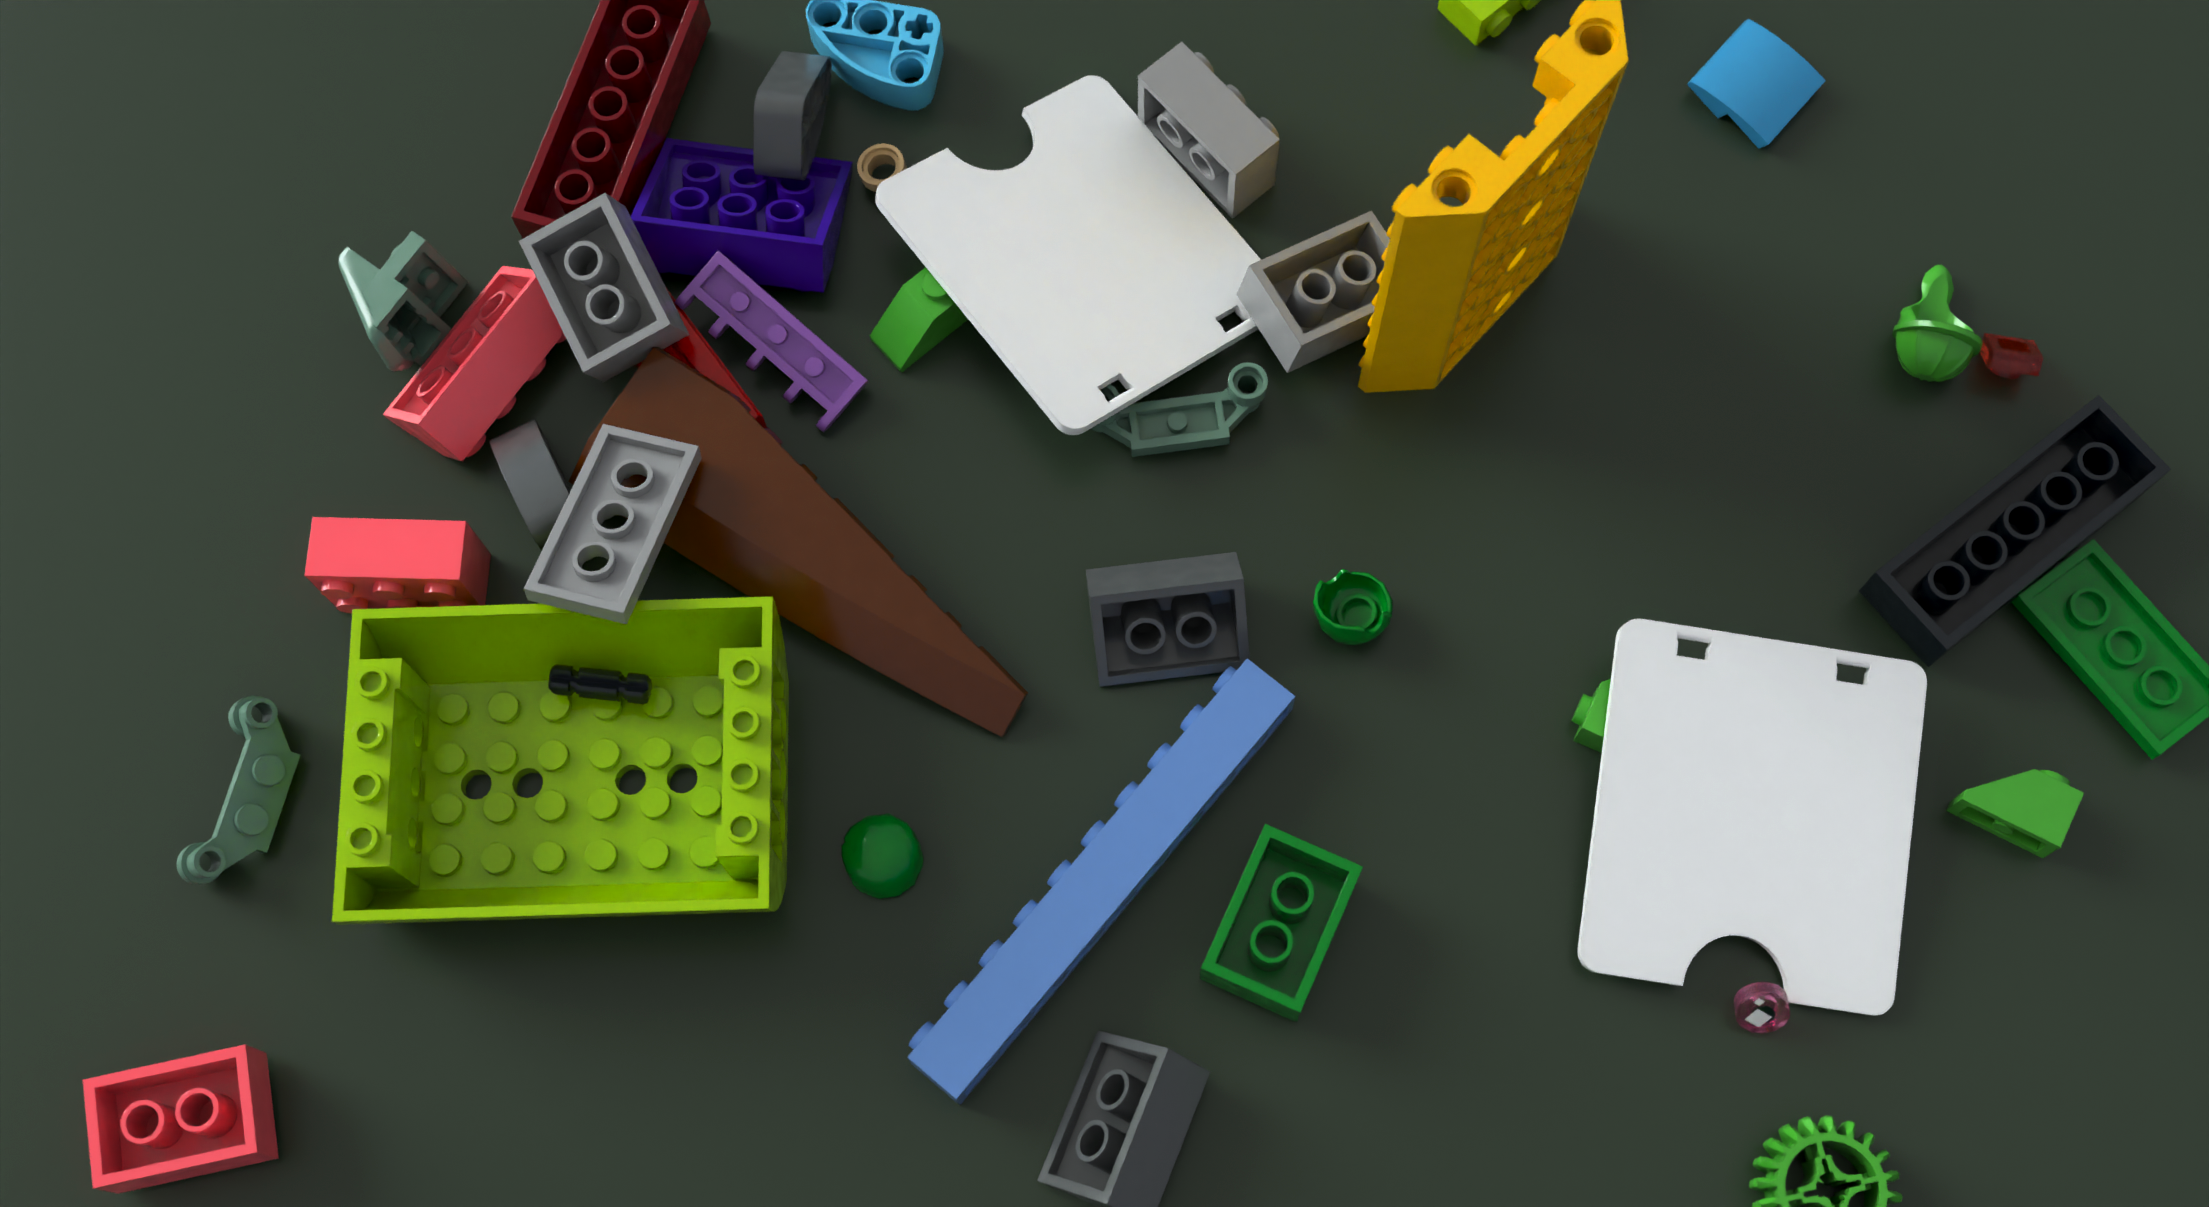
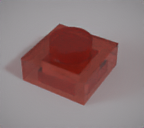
[1980,333,2044,379]

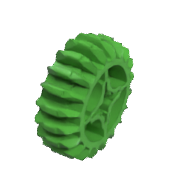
[1749,1115,1903,1207]

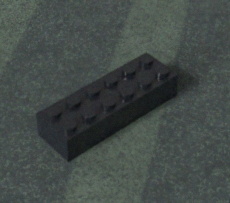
[1859,395,2171,667]

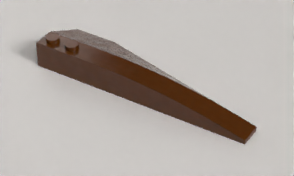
[568,347,1028,737]

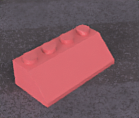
[382,266,566,462]

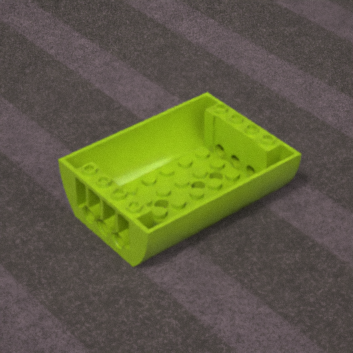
[332,596,789,925]

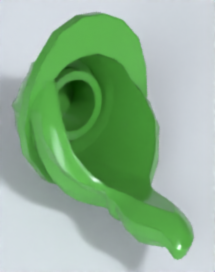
[1892,265,1983,382]

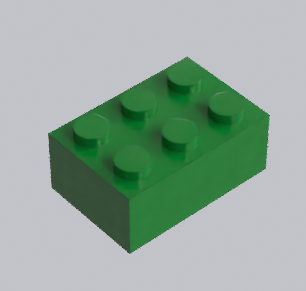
[1199,824,1363,1022]

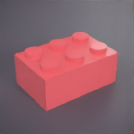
[304,517,491,614]
[83,1044,279,1194]

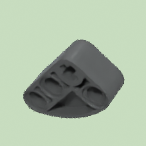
[753,51,832,181]
[489,419,571,551]

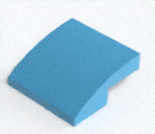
[1687,19,1826,149]

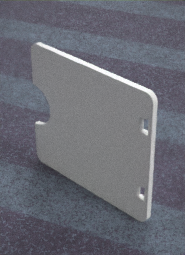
[875,75,1261,435]
[1577,618,1927,1015]

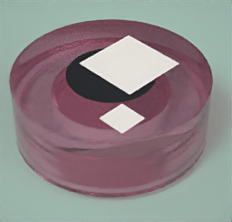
[1733,982,1790,1033]

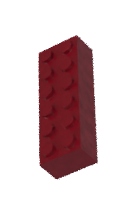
[511,0,711,239]

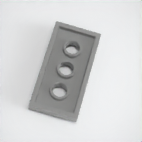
[524,424,702,625]

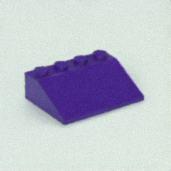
[631,138,853,293]

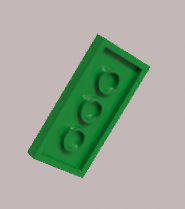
[2012,539,2209,760]

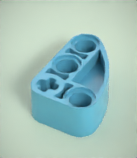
[806,0,944,110]

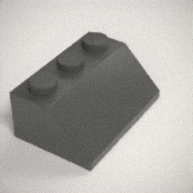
[1086,552,1250,687]
[1037,1030,1210,1207]

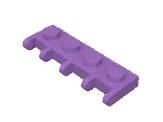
[675,251,869,433]

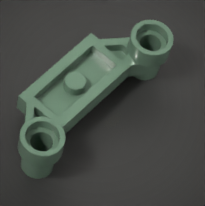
[1091,362,1268,457]
[177,695,300,885]

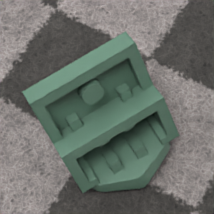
[338,231,468,371]

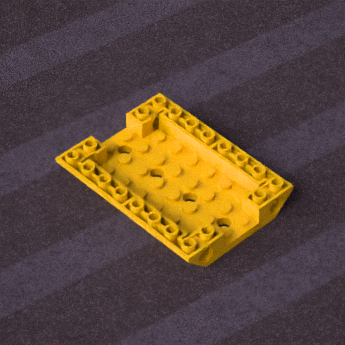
[1358,0,1628,393]

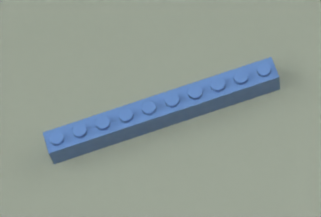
[907,658,1295,1105]

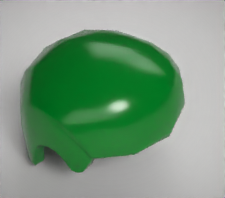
[1313,569,1393,645]
[841,813,923,899]

